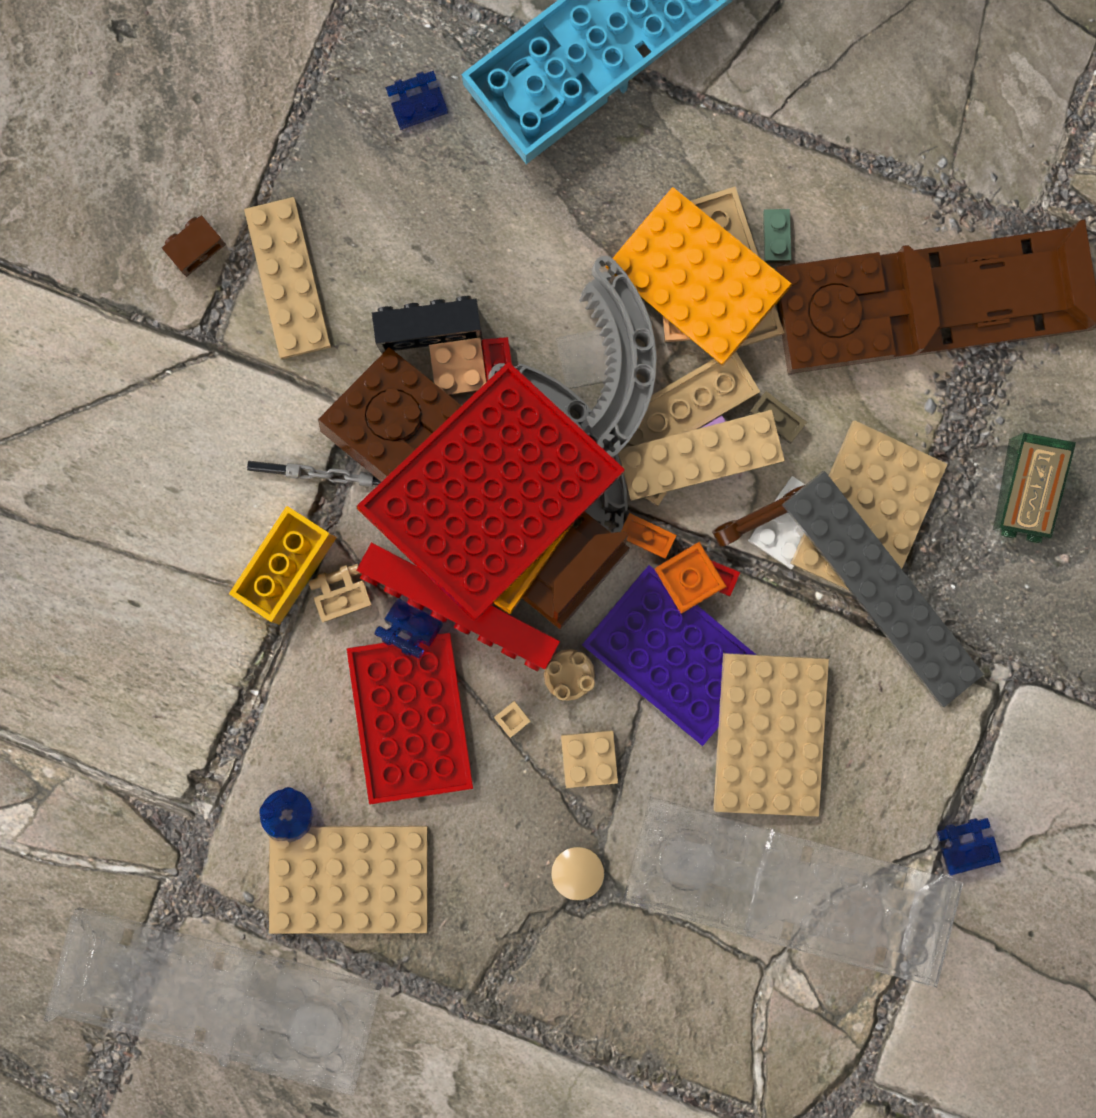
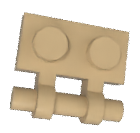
[308,564,372,623]

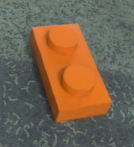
[621,513,677,559]

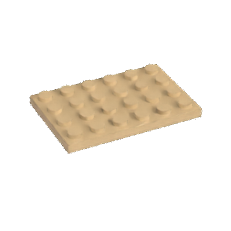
[790,421,947,591]
[713,653,829,816]
[269,826,428,934]

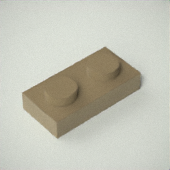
[749,391,807,444]

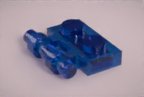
[385,70,448,130]
[374,598,443,659]
[936,818,1001,876]

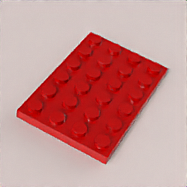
[346,633,474,805]

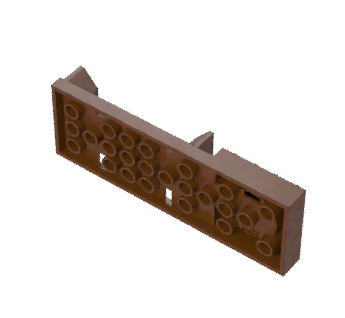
[775,219,1096,374]
[318,347,630,629]

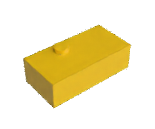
[229,506,337,625]

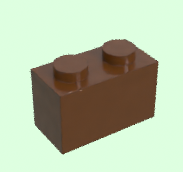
[162,215,226,277]

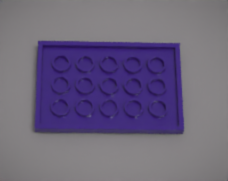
[582,565,756,746]

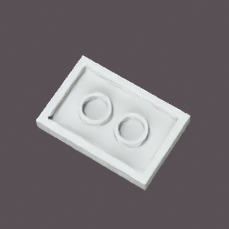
[748,476,805,570]

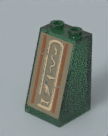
[993,432,1076,543]

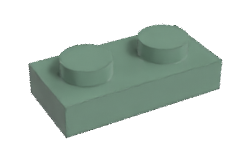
[763,209,791,263]

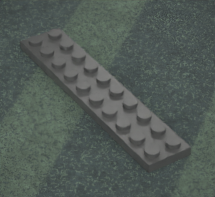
[782,471,984,707]

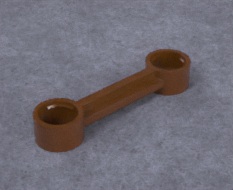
[712,485,805,547]

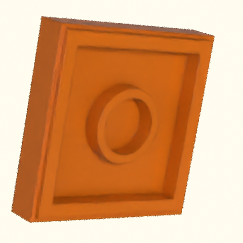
[654,542,726,614]

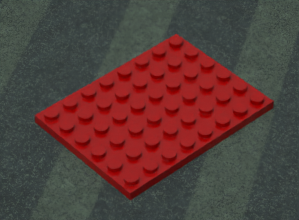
[357,361,625,621]

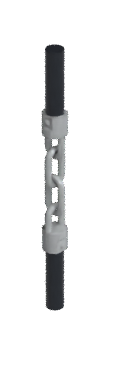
[247,461,381,487]

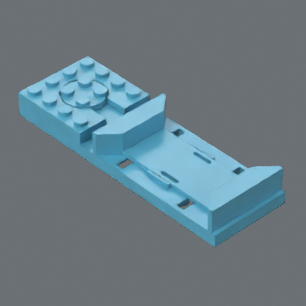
[461,0,733,164]

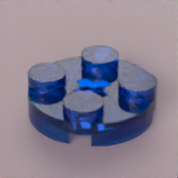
[259,787,313,842]

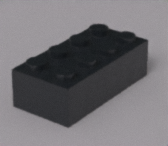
[372,296,483,353]

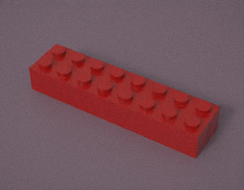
[356,542,560,672]

